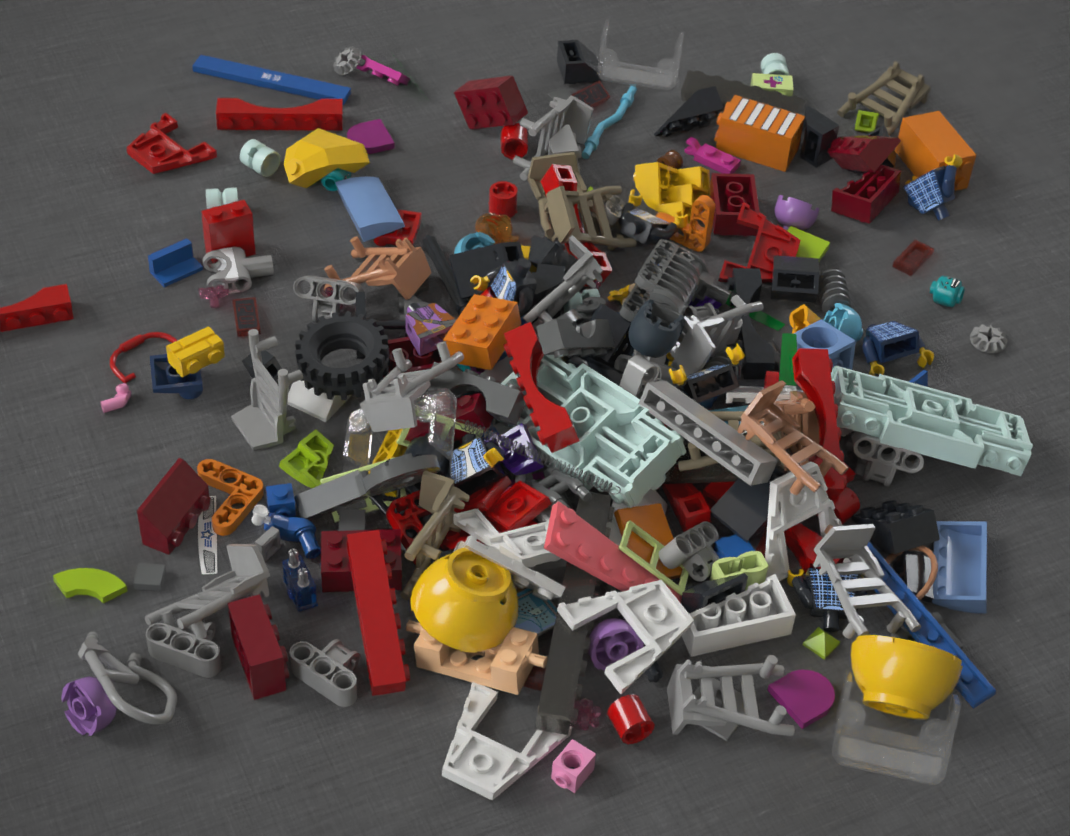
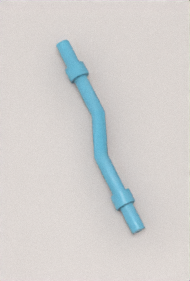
[581,85,637,159]

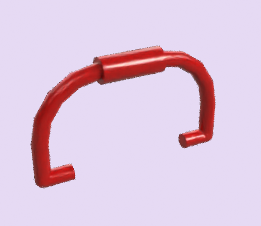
[110,332,178,383]

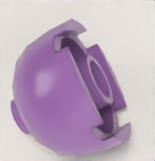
[774,195,820,231]
[588,618,644,670]
[62,676,117,736]

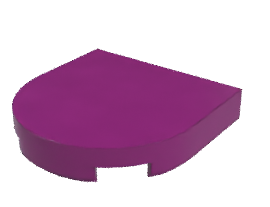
[347,119,395,154]
[767,670,835,729]

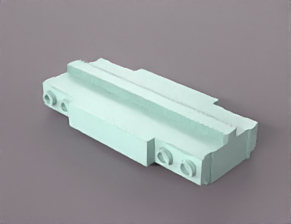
[498,355,687,508]
[831,366,1033,476]

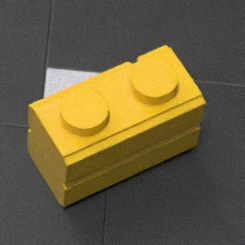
[166,326,225,377]

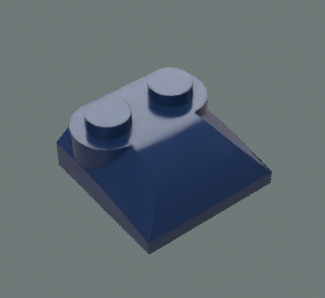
[150,354,203,399]

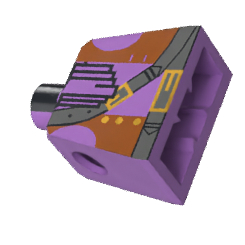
[406,303,456,356]

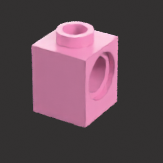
[551,739,596,793]

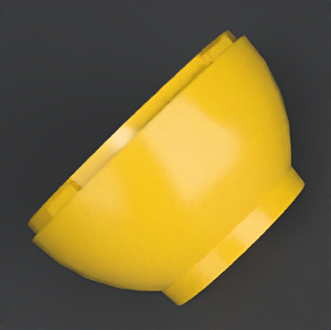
[410,548,518,653]
[851,635,963,719]

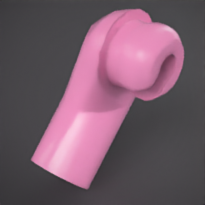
[100,383,131,413]

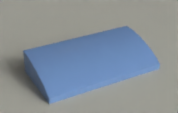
[335,176,405,242]
[932,521,987,614]

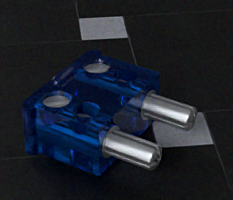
[282,549,318,612]

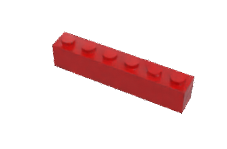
[347,530,410,696]

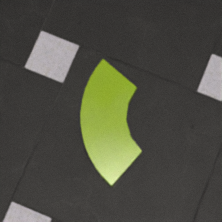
[53,568,128,604]

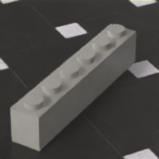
[638,381,778,485]

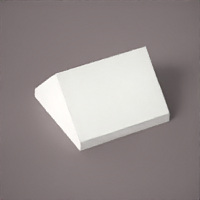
[287,380,351,422]

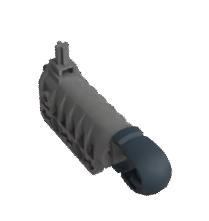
[620,239,730,358]

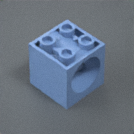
[793,319,856,370]

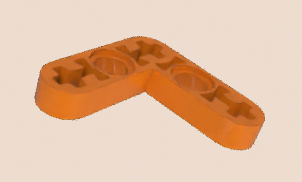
[655,195,715,252]
[197,459,264,536]

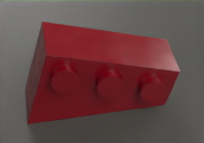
[831,165,901,224]
[405,393,493,445]

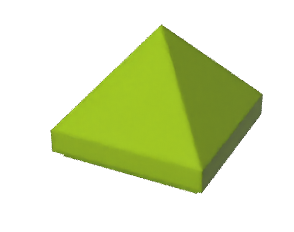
[854,110,879,133]
[803,627,840,660]

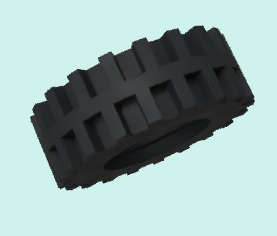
[295,312,390,400]

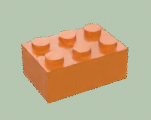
[443,294,521,370]

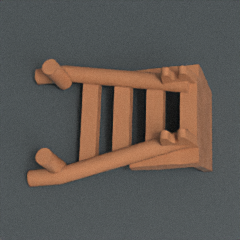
[324,236,432,300]
[737,381,849,495]
[775,391,819,471]

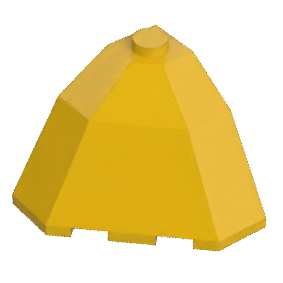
[284,128,370,188]
[633,162,710,224]

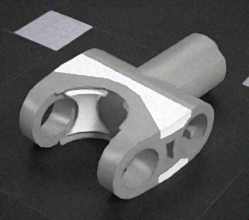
[203,247,274,294]

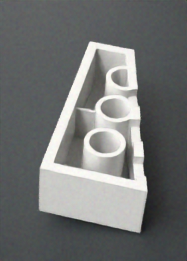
[682,574,796,657]

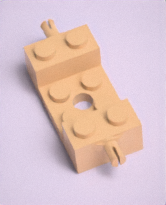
[406,620,548,695]

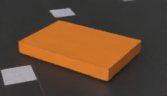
[614,503,682,579]

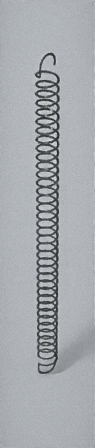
[455,419,621,495]

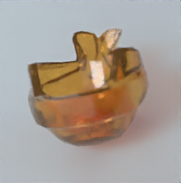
[475,213,519,245]

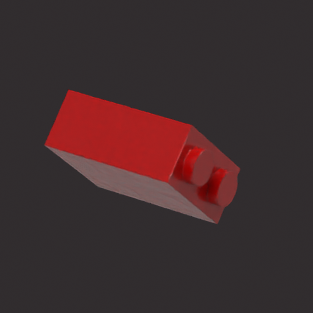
[201,199,256,264]

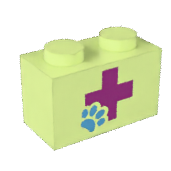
[750,73,793,106]

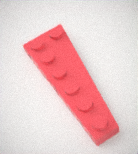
[544,501,682,603]

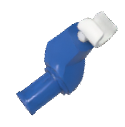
[252,505,321,559]

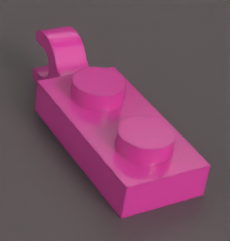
[356,55,410,86]
[684,137,741,174]

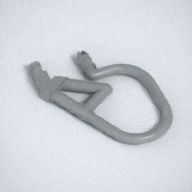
[78,632,178,724]

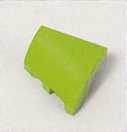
[279,429,334,488]

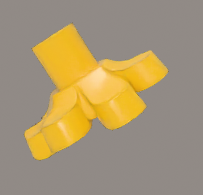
[607,285,630,305]

